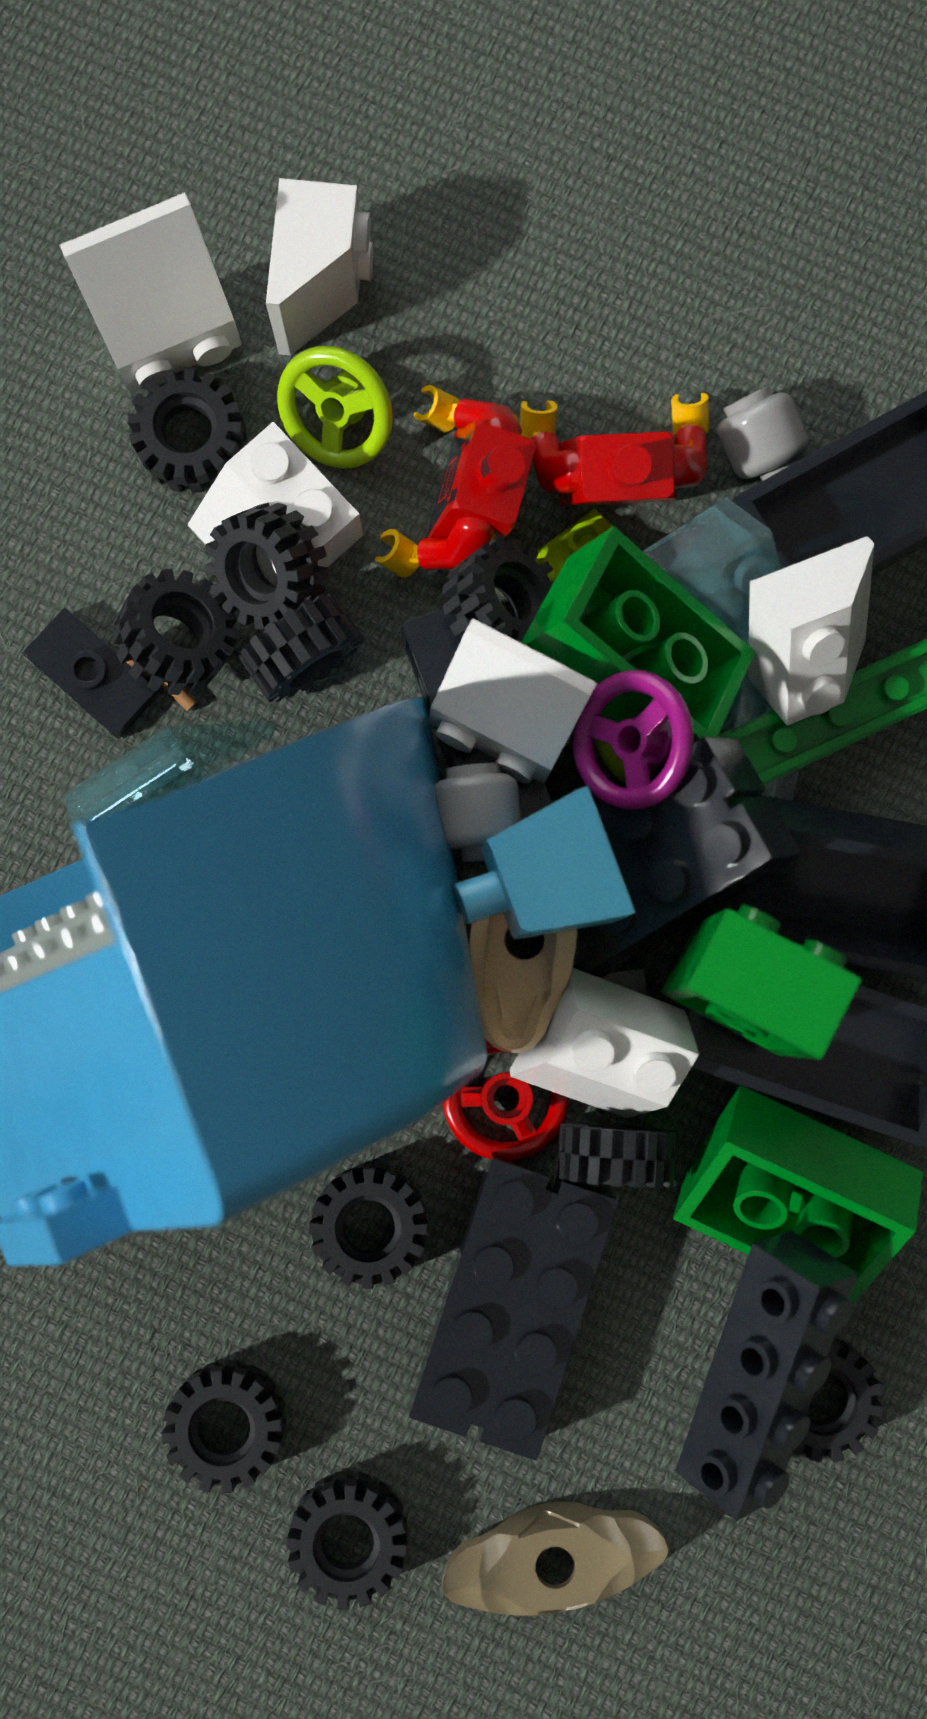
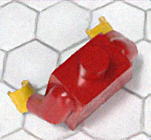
[375,385,536,578]
[520,393,709,507]

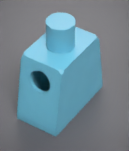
[454,786,635,939]

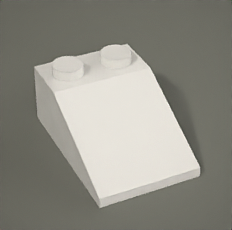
[60,193,242,392]

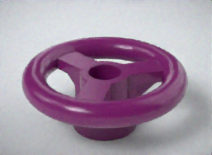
[573,670,694,810]

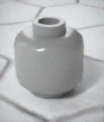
[717,386,810,481]
[435,763,522,862]

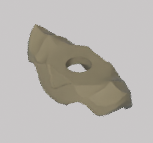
[442,1501,669,1616]

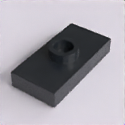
[22,607,160,740]

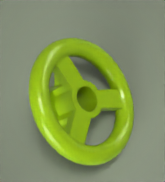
[277,346,393,469]

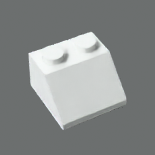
[266,178,373,355]
[188,422,363,586]
[748,536,874,725]
[429,618,597,784]
[510,968,699,1118]

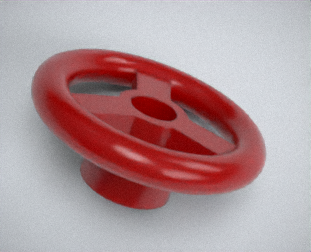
[442,1037,569,1161]

